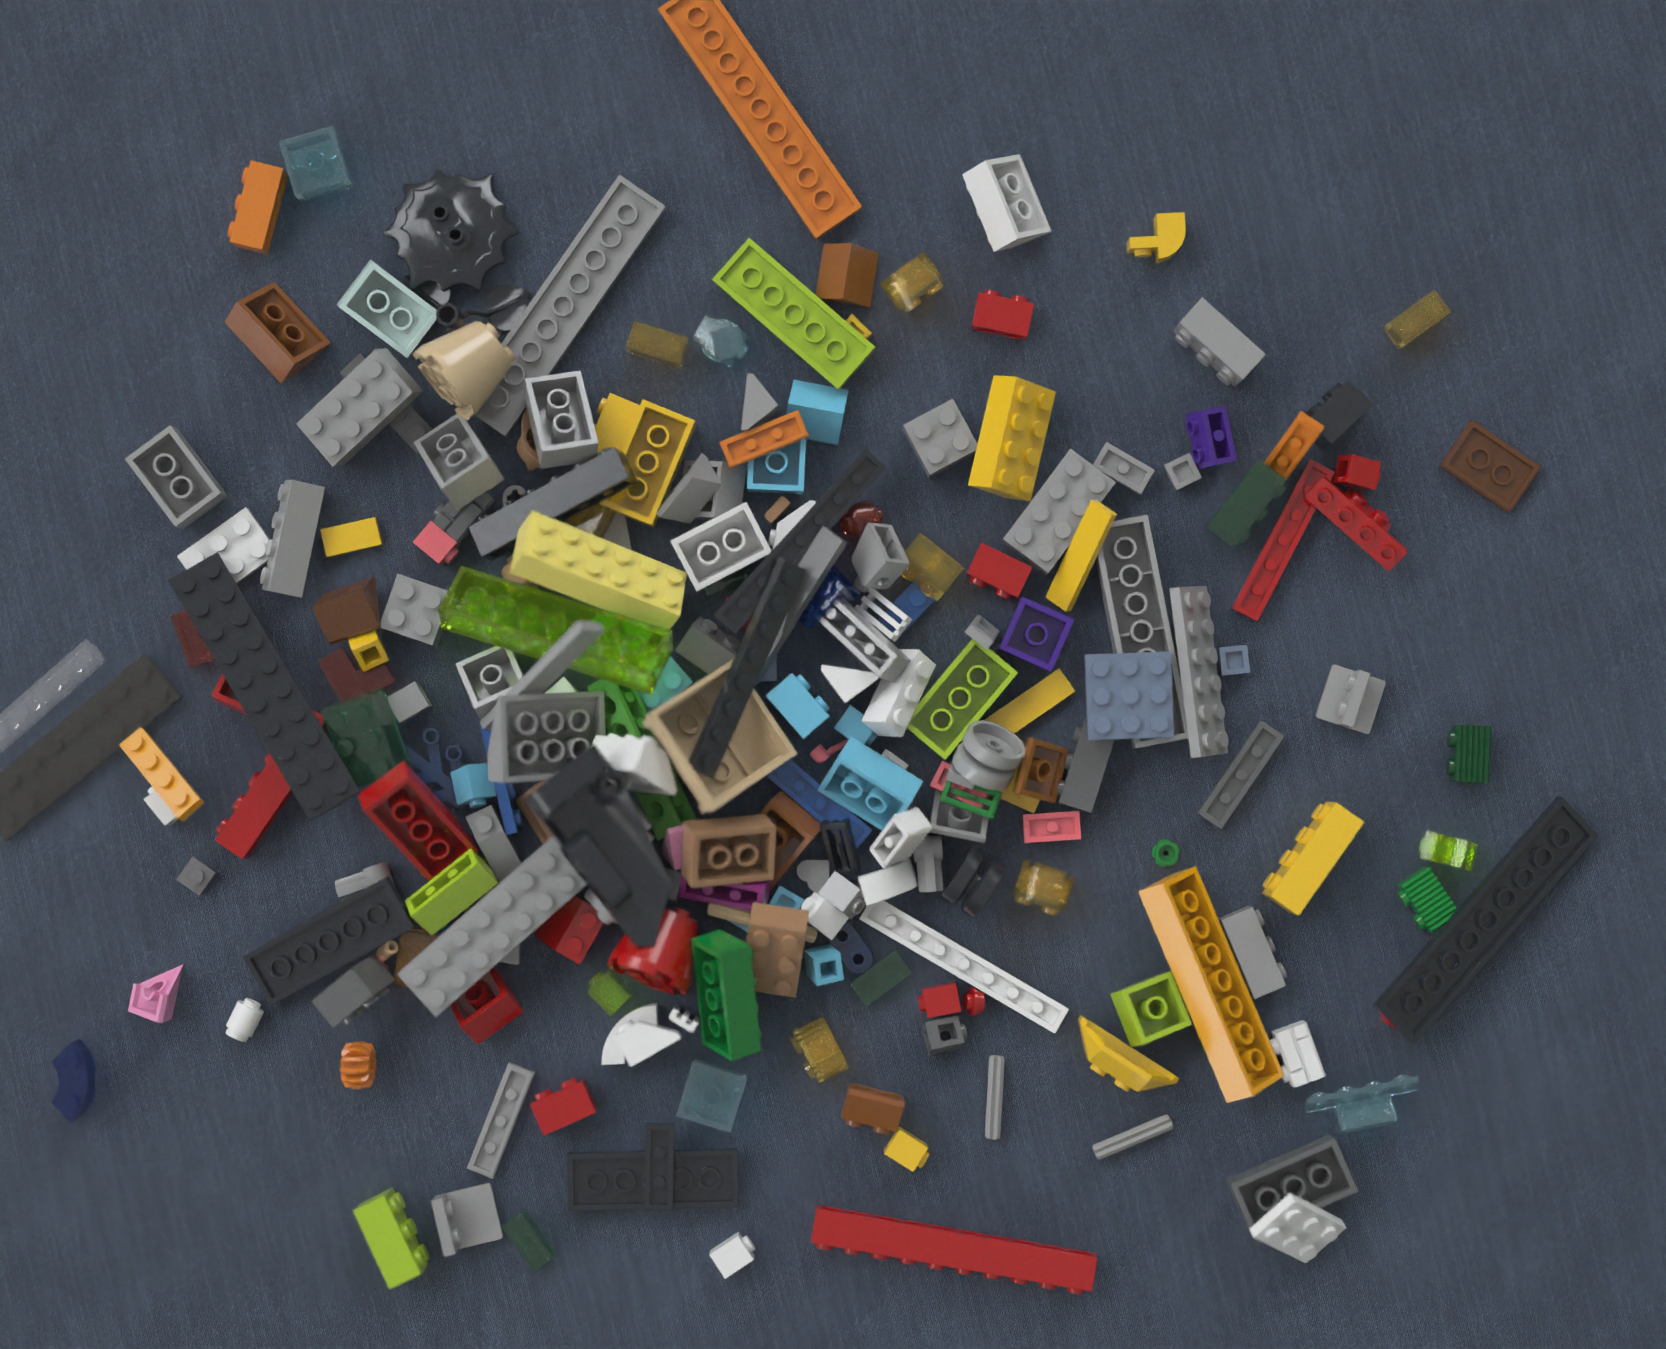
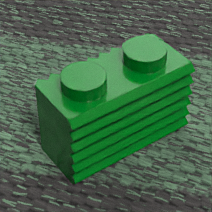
[1397,866,1457,933]

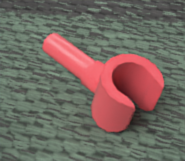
[810,739,848,763]

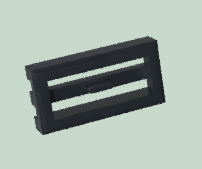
[820,819,862,875]

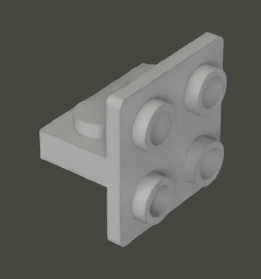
[1315,665,1386,734]

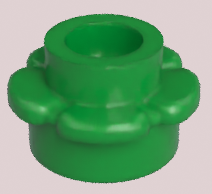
[1152,839,1180,867]

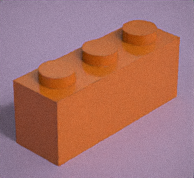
[228,160,289,255]

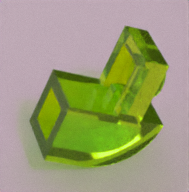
[1419,830,1478,871]

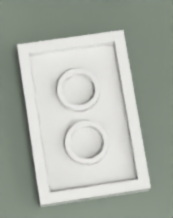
[177,507,270,584]
[1250,1193,1346,1263]

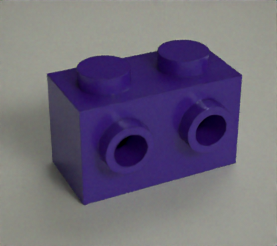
[1185,405,1237,469]

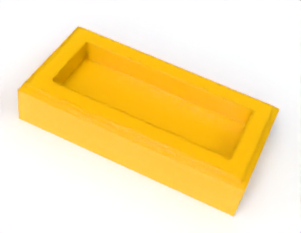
[320,517,383,558]

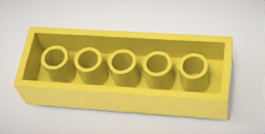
[510,511,687,634]

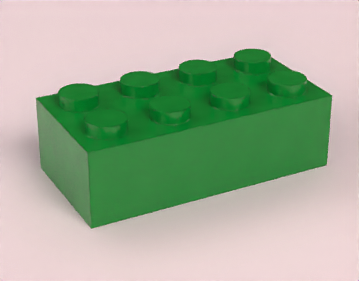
[691,930,762,1061]

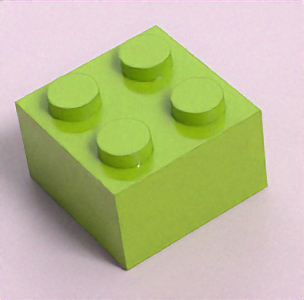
[1110,971,1192,1047]

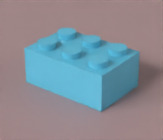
[817,737,923,831]

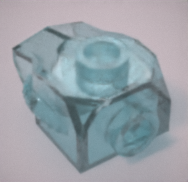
[692,315,749,368]

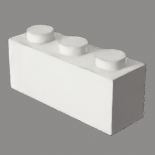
[862,649,936,737]

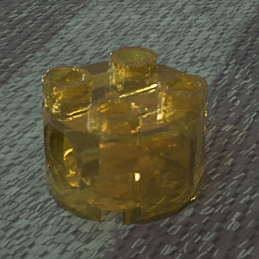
[879,251,945,313]
[1012,859,1077,916]

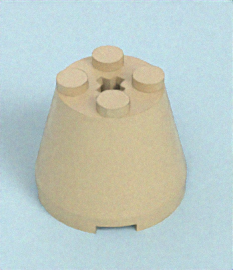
[413,321,516,420]

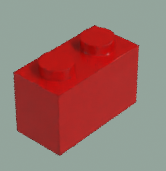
[971,290,1034,341]
[966,543,1032,601]
[530,1077,598,1136]

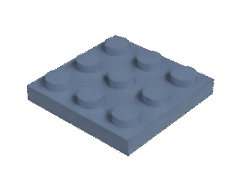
[1084,652,1174,740]

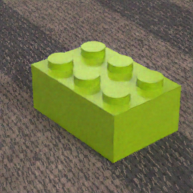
[353,1188,430,1289]

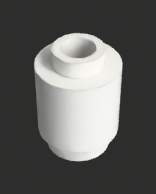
[226,998,264,1042]

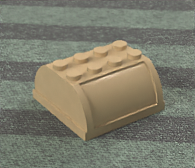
[642,659,797,814]

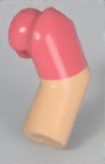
[375,940,398,970]

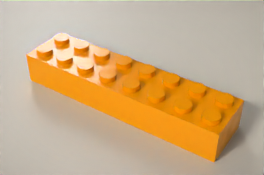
[1138,866,1284,1103]

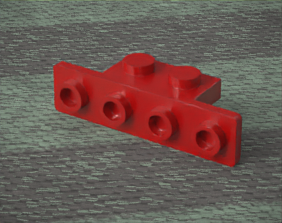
[1305,477,1408,571]

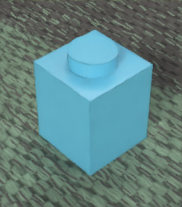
[834,705,877,746]
[450,763,496,808]
[803,944,844,986]

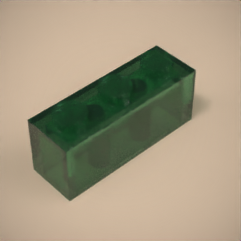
[1207,458,1287,547]

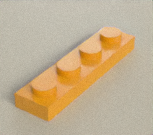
[119,726,204,822]

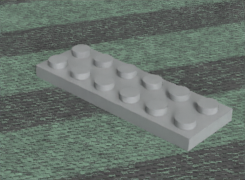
[1170,586,1229,758]

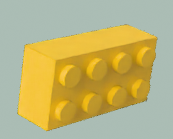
[968,375,1056,501]
[599,399,697,528]
[1262,802,1364,916]

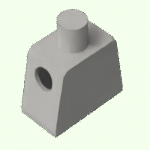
[852,523,910,592]

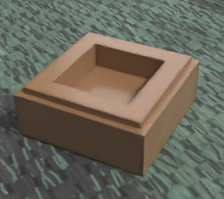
[764,496,791,525]

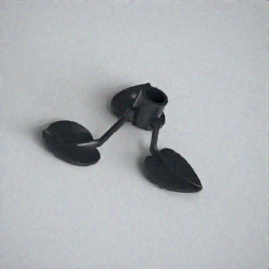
[403,275,533,333]

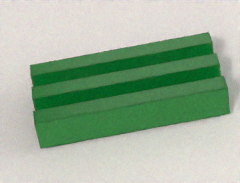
[939,780,1003,820]

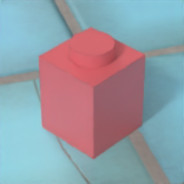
[413,521,460,566]

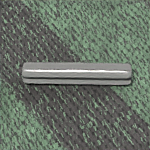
[985,1055,1005,1140]
[1092,1114,1173,1159]

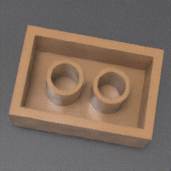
[681,814,776,888]
[746,902,809,998]

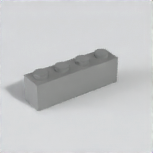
[260,480,325,598]
[806,585,911,682]

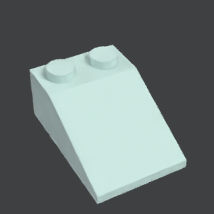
[337,260,437,358]

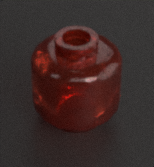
[839,500,883,539]

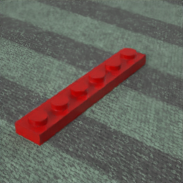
[1231,459,1335,622]

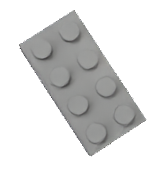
[296,348,423,467]
[1001,449,1116,575]

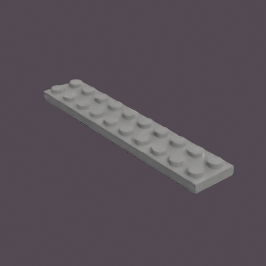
[475,175,666,437]

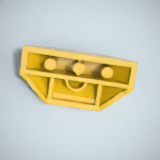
[1078,1015,1179,1092]

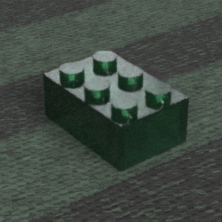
[321,687,412,787]

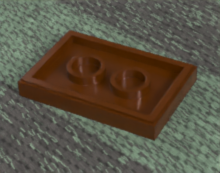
[1439,419,1541,513]

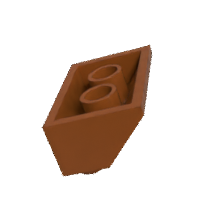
[225,282,331,383]

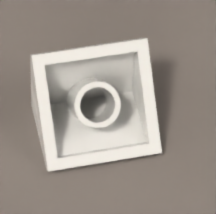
[821,665,879,703]

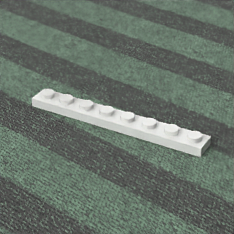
[859,900,1069,1034]

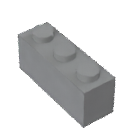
[1218,906,1287,999]

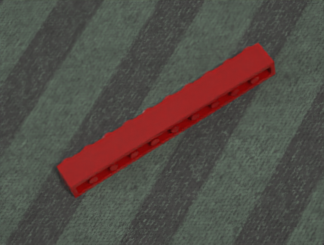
[811,1204,1097,1294]

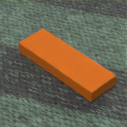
[719,410,809,469]
[1258,411,1325,487]

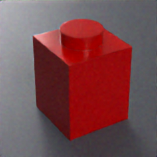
[1332,454,1381,490]
[918,981,961,1018]

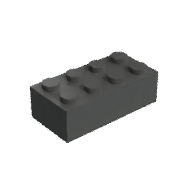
[1226,1134,1358,1236]

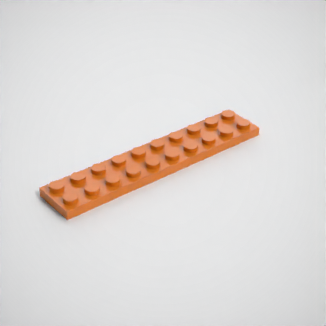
[658,0,862,240]

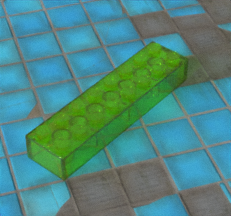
[438,566,673,695]

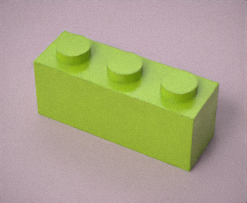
[405,848,498,936]

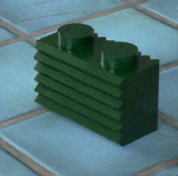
[1446,725,1492,783]

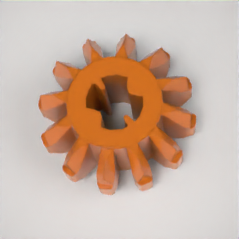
[340,1041,377,1089]

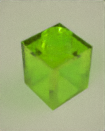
[587,971,632,1016]

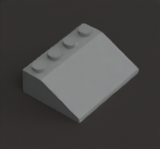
[487,691,605,783]

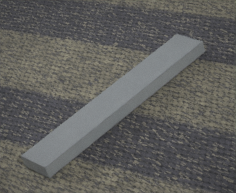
[480,621,604,730]

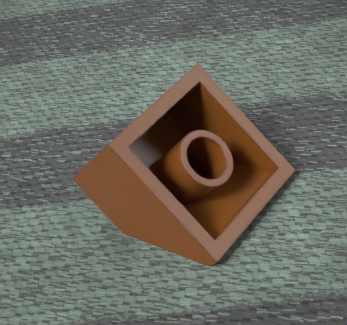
[841,1082,905,1135]

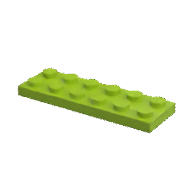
[712,238,876,391]

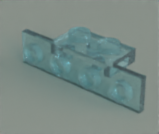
[1305,1075,1419,1134]

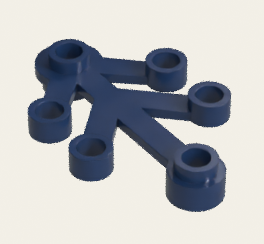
[381,728,468,807]

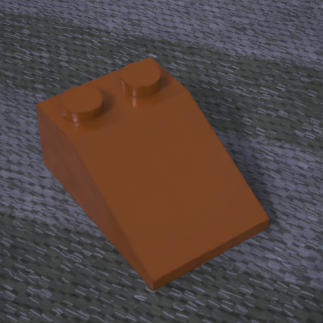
[760,790,821,890]

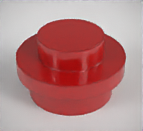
[963,988,985,1016]

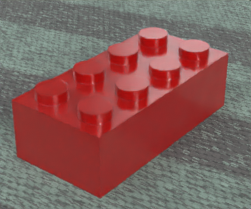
[358,761,478,881]

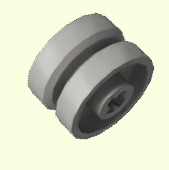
[952,720,1026,790]

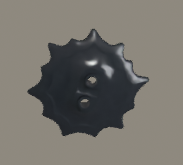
[383,169,519,292]

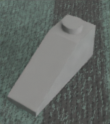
[466,804,522,883]

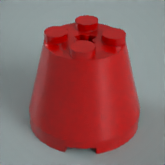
[607,908,698,996]

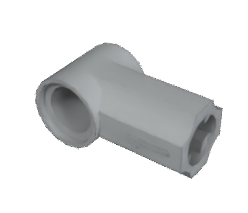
[913,835,943,892]
[335,861,396,902]

